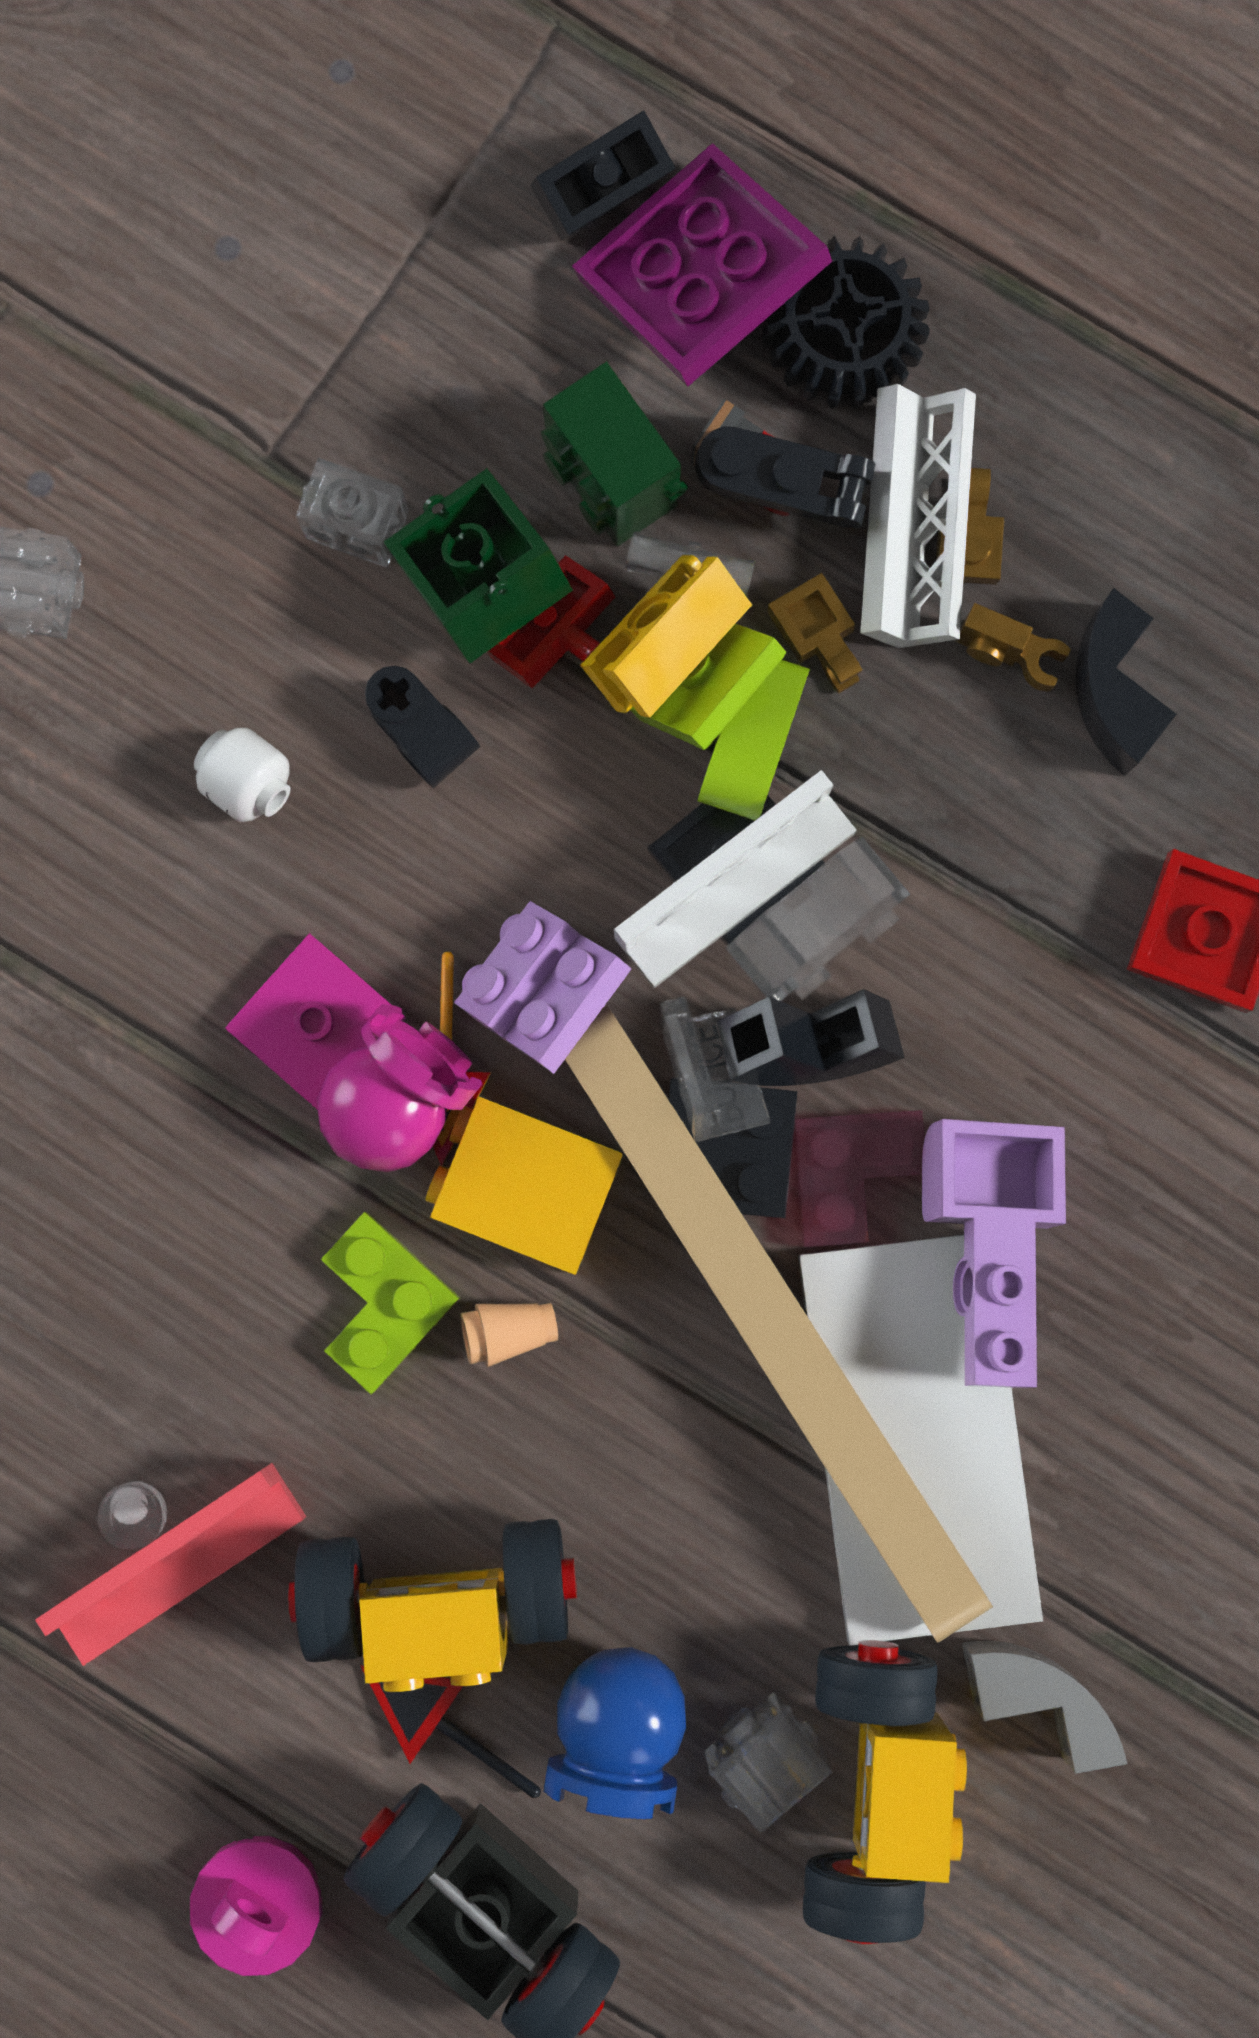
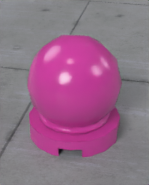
[317,1004,482,1172]

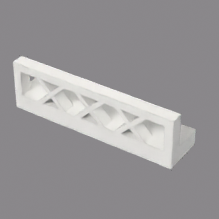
[860,384,976,648]
[614,770,857,989]

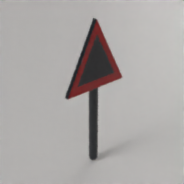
[360,1665,541,1798]

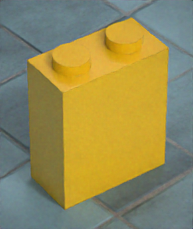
[425,1096,623,1275]

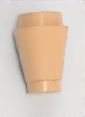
[461,1303,558,1368]

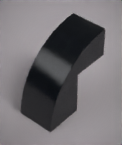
[1075,588,1177,776]
[717,989,905,1086]

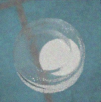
[98,1481,167,1550]

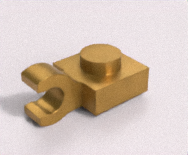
[936,468,1004,585]
[768,573,862,694]
[955,603,1071,692]

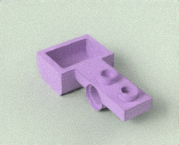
[922,1119,1066,1388]

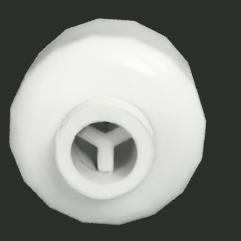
[194,728,290,822]

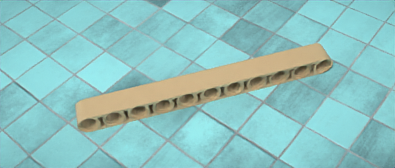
[565,1004,993,1643]

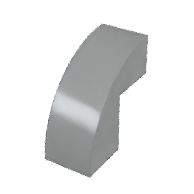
[962,1640,1127,1774]

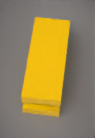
[580,554,752,718]

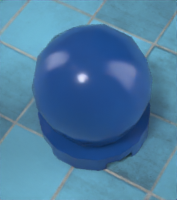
[543,1647,686,1819]

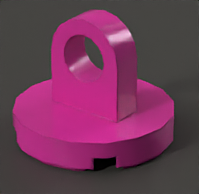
[190,1836,322,1976]

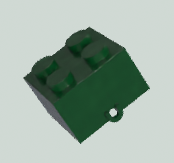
[541,361,688,547]
[384,468,573,664]

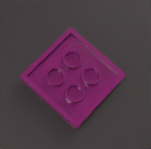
[572,143,832,387]

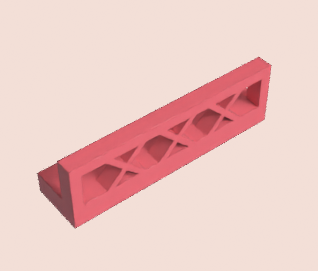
[35,1463,306,1666]

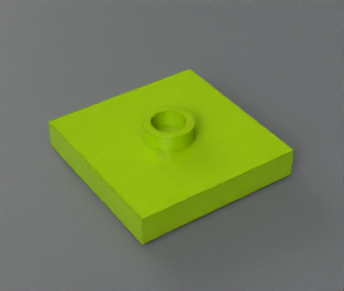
[630,623,786,750]

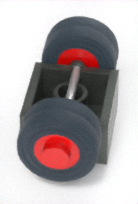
[343,1783,620,2038]

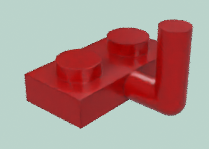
[487,555,615,689]

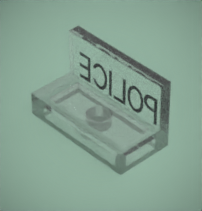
[660,996,770,1142]

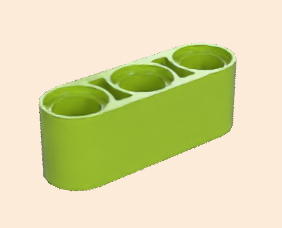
[697,660,810,820]

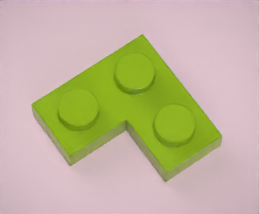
[321,1212,460,1395]

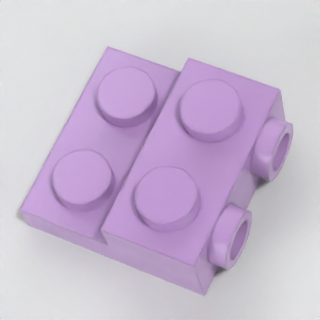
[454,901,631,1074]

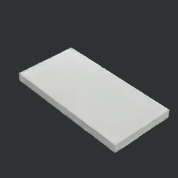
[798,1235,1043,1645]

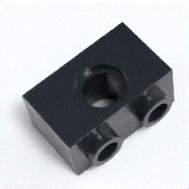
[530,110,676,241]

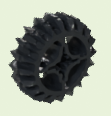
[762,235,930,409]

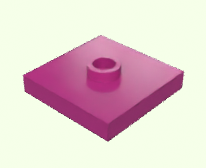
[225,933,406,1110]

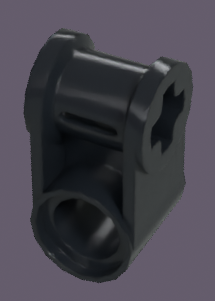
[365,666,481,788]

